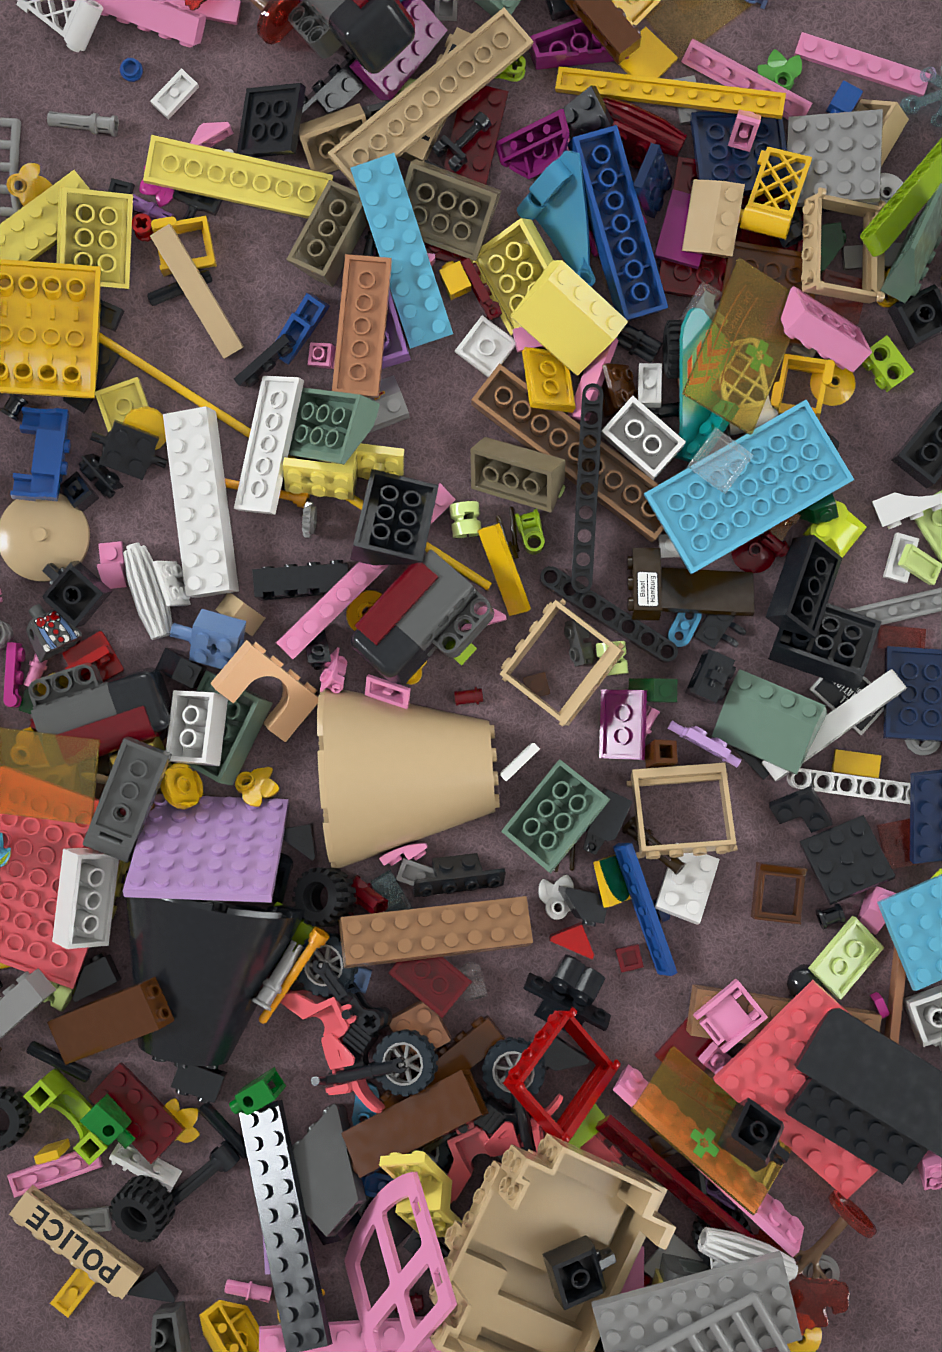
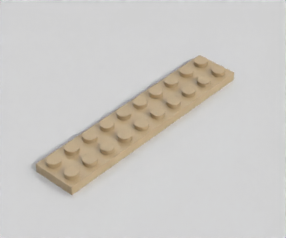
[328,8,534,189]

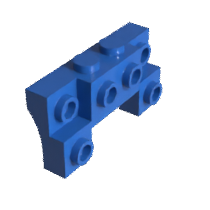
[10,407,71,502]

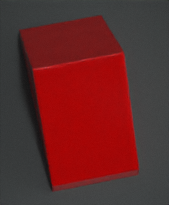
[549,922,594,960]

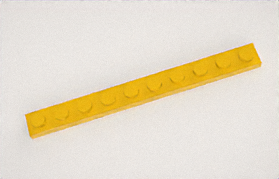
[555,66,786,119]

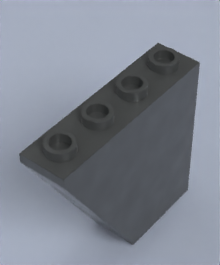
[292,1103,367,1237]

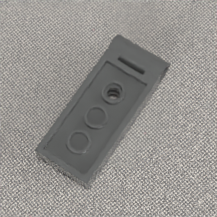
[83,736,172,863]

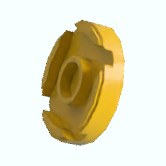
[123,406,166,450]
[160,763,203,809]

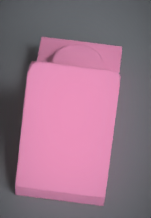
[97,541,127,589]

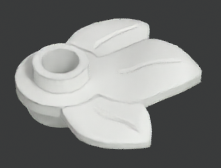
[538,875,574,920]

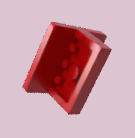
[62,631,124,682]

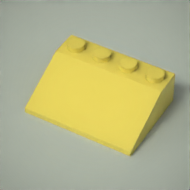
[56,187,133,289]
[470,218,554,336]
[510,260,628,376]

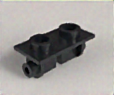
[78,453,124,499]
[305,629,331,670]

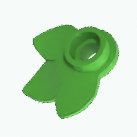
[757,49,802,91]

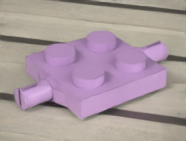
[668,720,742,768]

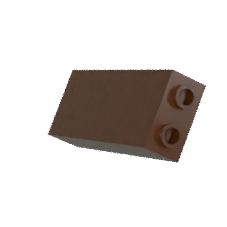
[47,977,175,1065]
[341,1069,489,1178]

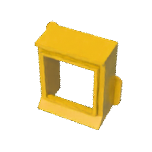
[151,216,217,277]
[771,354,835,420]

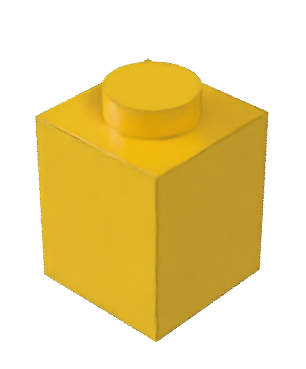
[439,261,471,300]

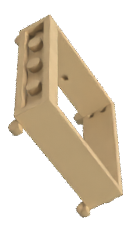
[801,187,886,304]
[500,598,625,727]
[626,763,738,859]

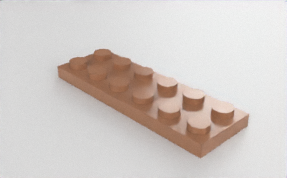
[332,254,392,398]

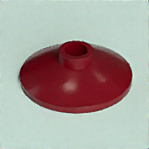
[731,533,776,573]

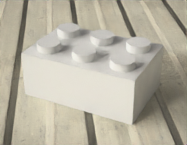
[601,396,686,480]
[166,690,228,766]

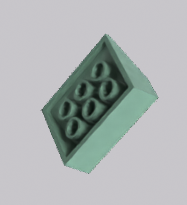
[880,183,942,303]
[288,388,380,465]
[712,669,827,775]
[188,670,273,786]
[501,759,611,873]

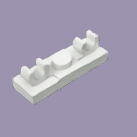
[109,1142,182,1192]

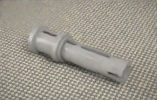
[47,111,119,137]
[252,940,304,1011]

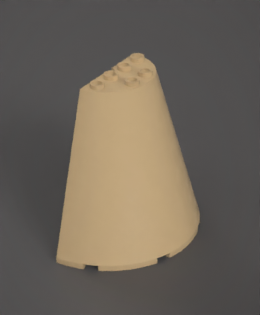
[317,688,500,869]

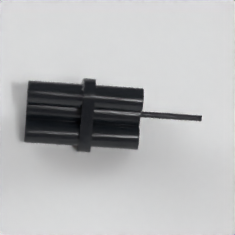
[616,324,663,363]

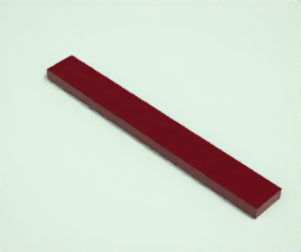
[595,1114,756,1239]

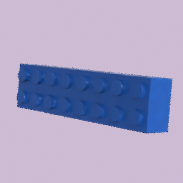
[567,125,668,321]

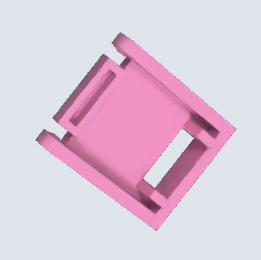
[693,979,768,1053]

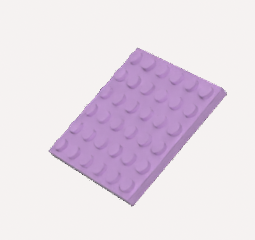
[123,794,289,903]

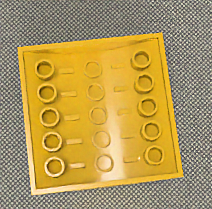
[0,259,101,399]

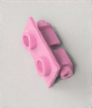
[320,647,347,693]

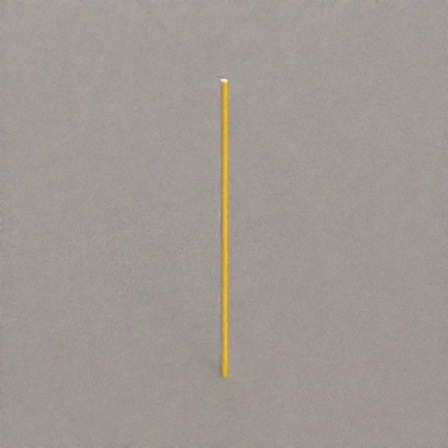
[99,332,492,591]

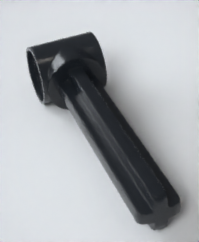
[170,1140,241,1206]

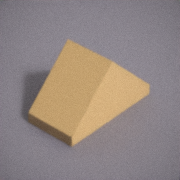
[215,593,266,636]

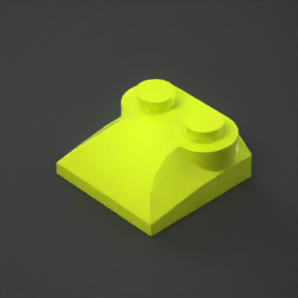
[803,501,867,558]

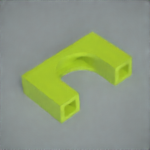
[23,1068,110,1166]

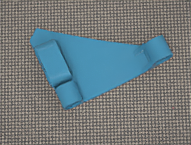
[517,150,596,287]

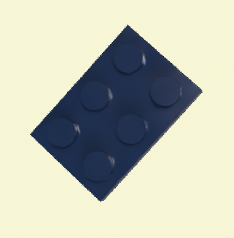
[633,143,672,219]

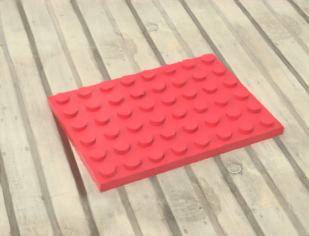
[0,765,126,989]
[713,980,878,1199]

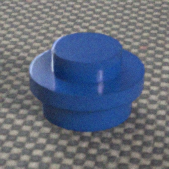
[120,58,143,82]

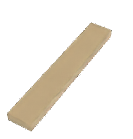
[150,224,244,359]

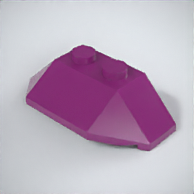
[496,109,570,179]

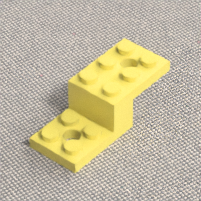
[283,443,404,500]
[379,1151,462,1237]

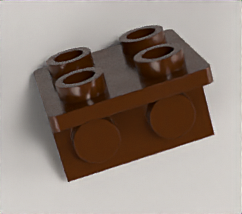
[598,363,638,417]

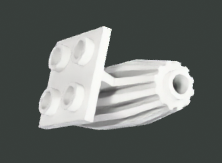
[123,543,191,640]
[698,1227,798,1282]

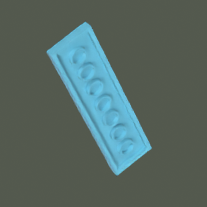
[350,153,453,349]

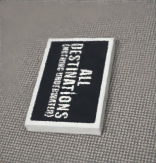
[809,676,884,735]

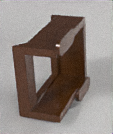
[751,862,807,925]

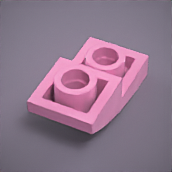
[307,342,336,369]
[379,842,428,866]
[698,1042,732,1075]

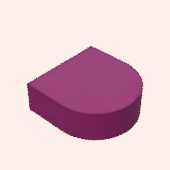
[869,992,890,1019]

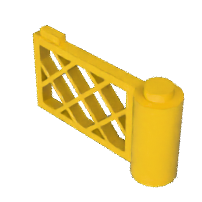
[738,147,812,239]

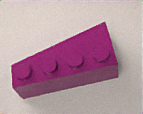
[528,19,629,70]

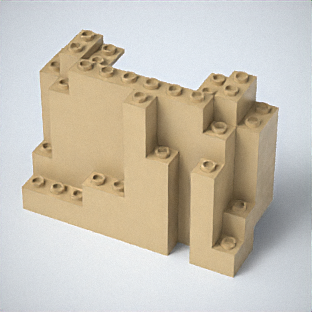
[429,1133,676,1352]

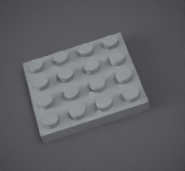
[785,109,883,207]

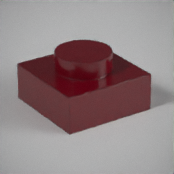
[615,943,644,973]

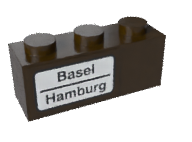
[627,547,662,620]

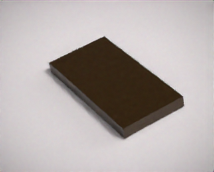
[661,567,755,616]

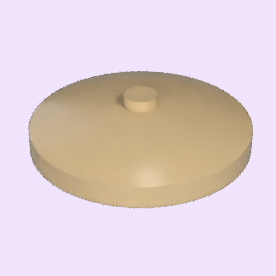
[0,493,90,582]

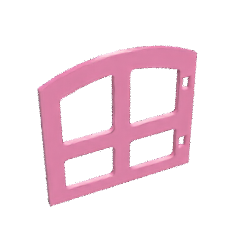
[344,1172,457,1352]

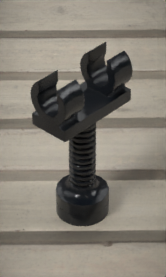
[432,111,492,172]

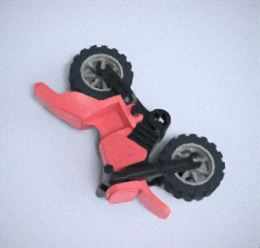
[280,932,438,1113]
[418,1037,563,1204]

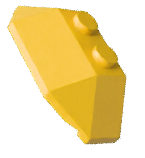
[199,1300,259,1352]

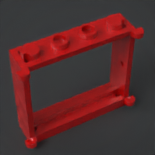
[503,1007,621,1143]

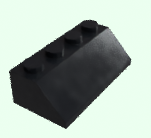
[766,534,842,638]

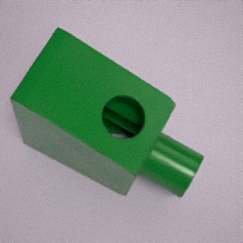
[229,1067,286,1116]
[80,1093,136,1149]

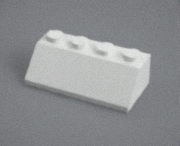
[52,848,119,949]

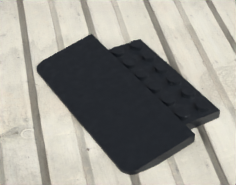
[785,1008,942,1185]

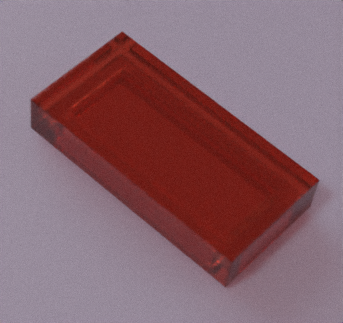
[877,625,926,649]

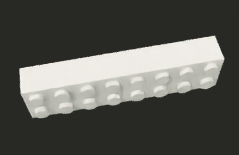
[163,406,239,598]

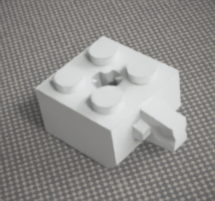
[903,985,942,1053]

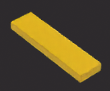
[477,523,531,616]

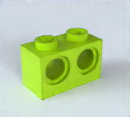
[862,335,914,392]

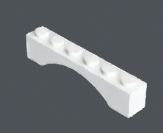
[872,492,942,529]

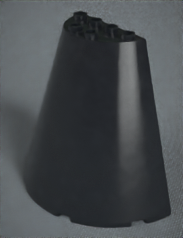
[124,868,305,1069]

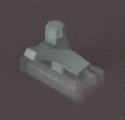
[679,280,727,327]

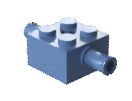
[170,609,264,669]

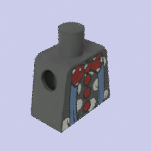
[26,604,83,663]

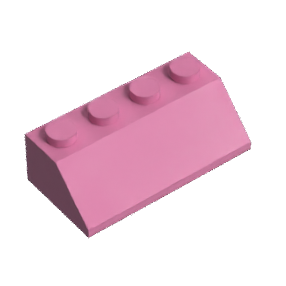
[781,286,872,372]

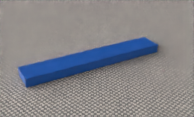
[613,843,678,976]

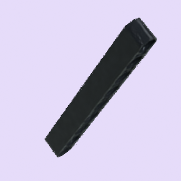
[571,383,603,593]

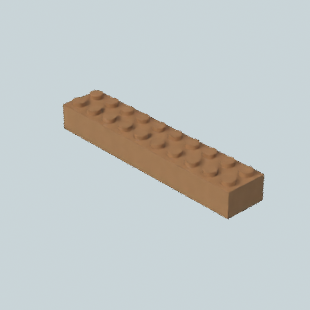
[471,363,664,543]

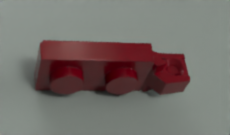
[462,258,502,321]

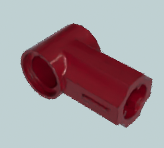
[351,875,388,914]

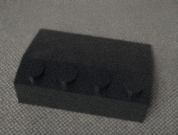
[350,469,439,565]
[768,603,881,690]

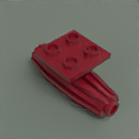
[603,96,687,169]

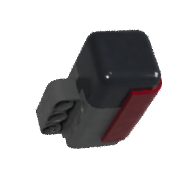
[288,0,415,74]
[351,549,494,685]
[28,663,172,767]

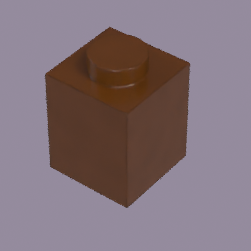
[645,740,678,769]

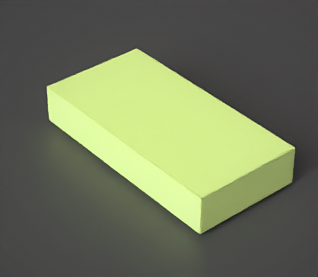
[898,544,942,585]

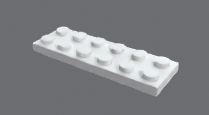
[234,376,304,515]

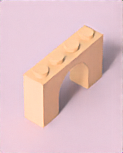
[211,640,318,742]

